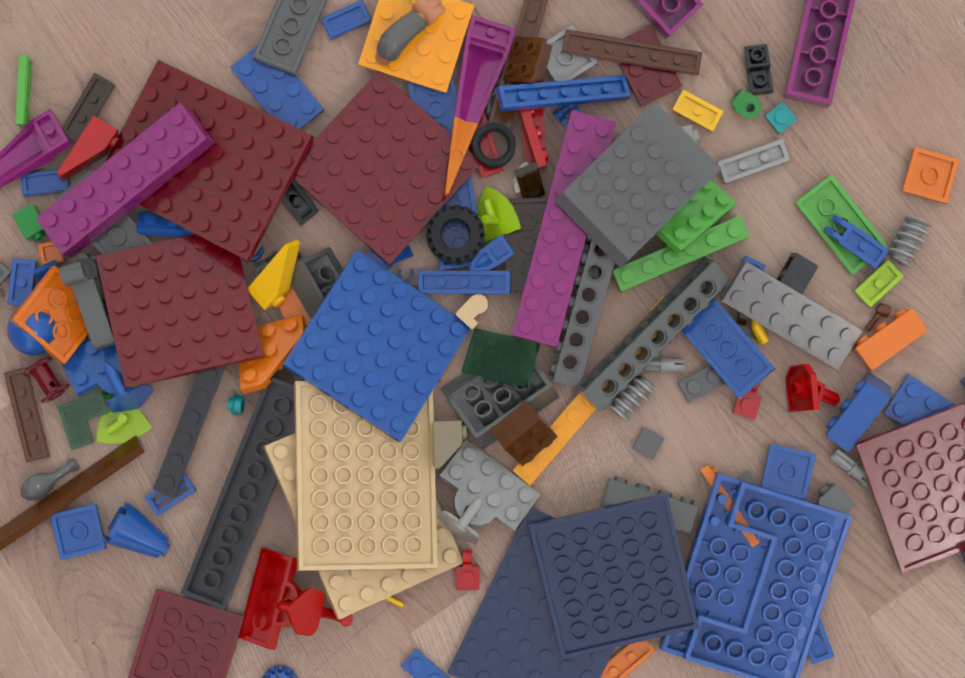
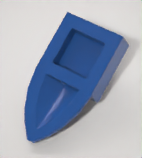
[470,234,515,271]

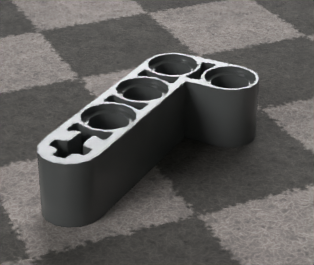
[59,257,115,351]

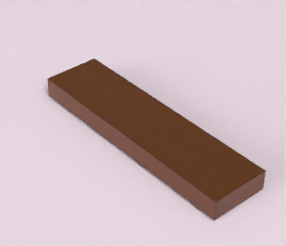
[4,367,50,463]

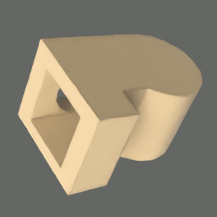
[455,294,488,330]

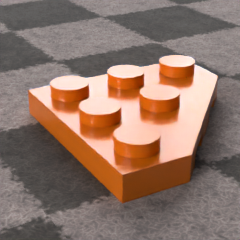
[239,314,306,394]

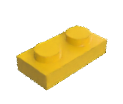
[672,90,724,132]

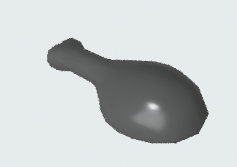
[20,458,79,500]

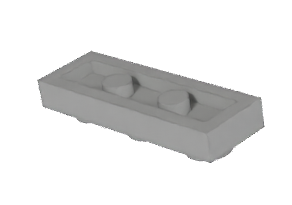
[717,139,790,184]

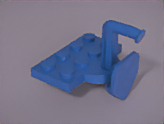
[62,338,153,413]

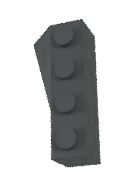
[600,476,698,533]

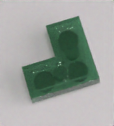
[57,391,109,450]

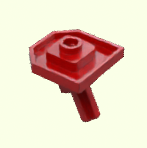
[785,364,840,412]

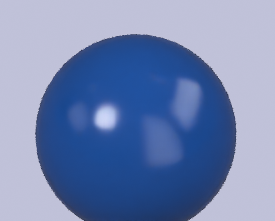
[7,309,57,356]

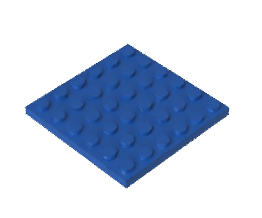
[282,250,470,442]

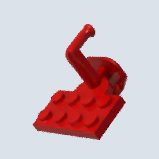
[238,547,353,650]

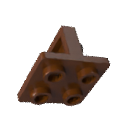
[503,36,553,84]

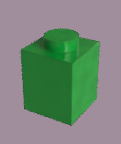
[12,204,46,242]

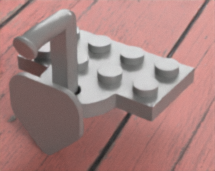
[438,440,541,544]

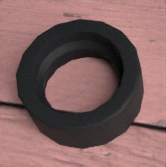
[472,122,516,168]

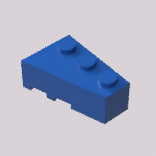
[825,371,891,452]

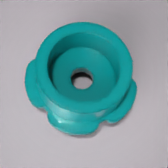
[227,393,245,415]

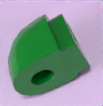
[730,89,762,119]

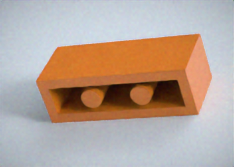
[852,308,928,371]

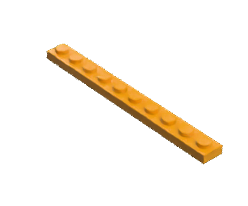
[512,296,674,485]

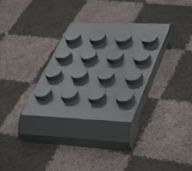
[555,102,722,268]

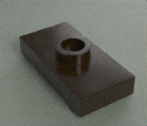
[514,162,545,198]

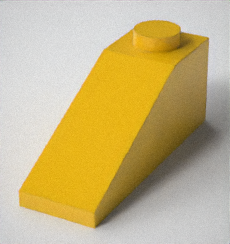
[248,240,300,310]

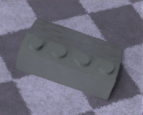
[441,337,559,449]

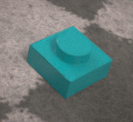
[764,102,797,135]

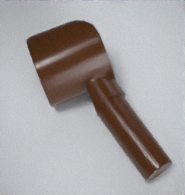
[865,303,892,331]

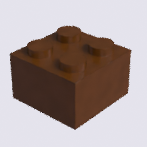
[490,400,558,466]

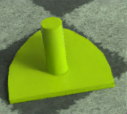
[477,186,522,243]
[96,407,153,444]

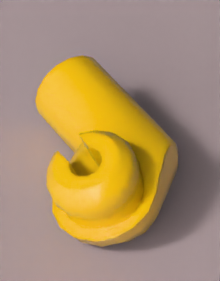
[751,319,769,345]

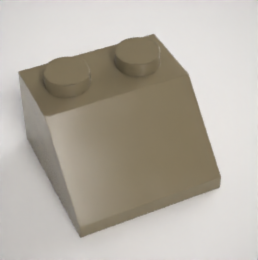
[433,421,467,469]

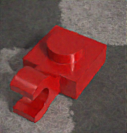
[732,384,762,419]
[456,549,480,590]

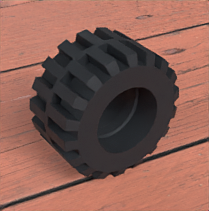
[426,204,485,265]

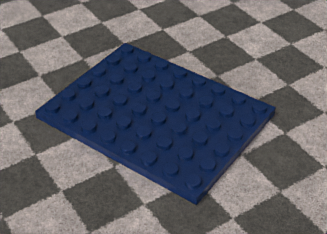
[447,507,615,678]

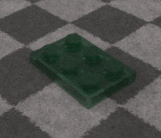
[461,328,540,389]

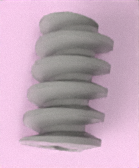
[888,215,932,268]
[609,373,655,421]

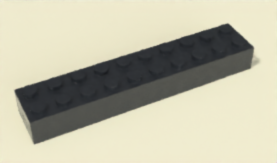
[181,377,295,610]

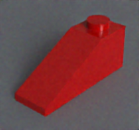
[57,116,120,181]

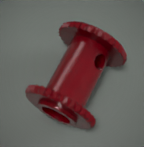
[24,357,70,403]

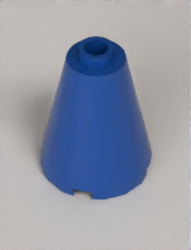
[102,501,170,558]

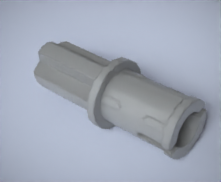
[644,356,684,374]
[831,449,869,487]

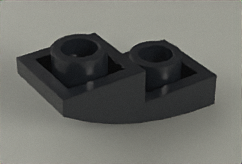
[744,44,773,96]

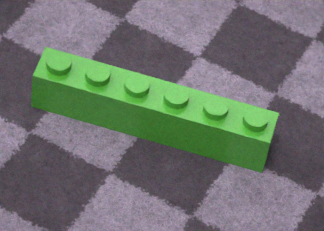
[612,216,749,293]

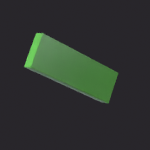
[15,55,32,127]

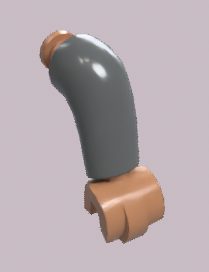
[375,0,446,66]

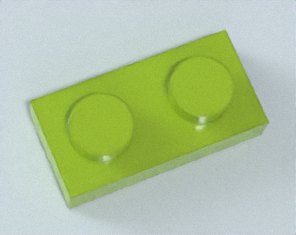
[853,260,904,308]

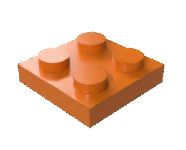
[901,147,960,204]

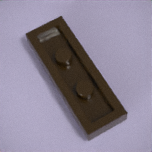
[62,72,116,142]

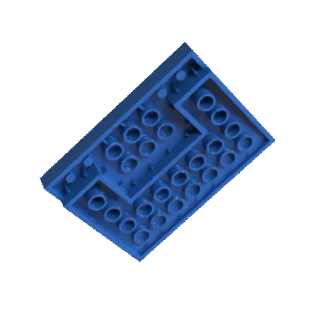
[659,472,853,678]

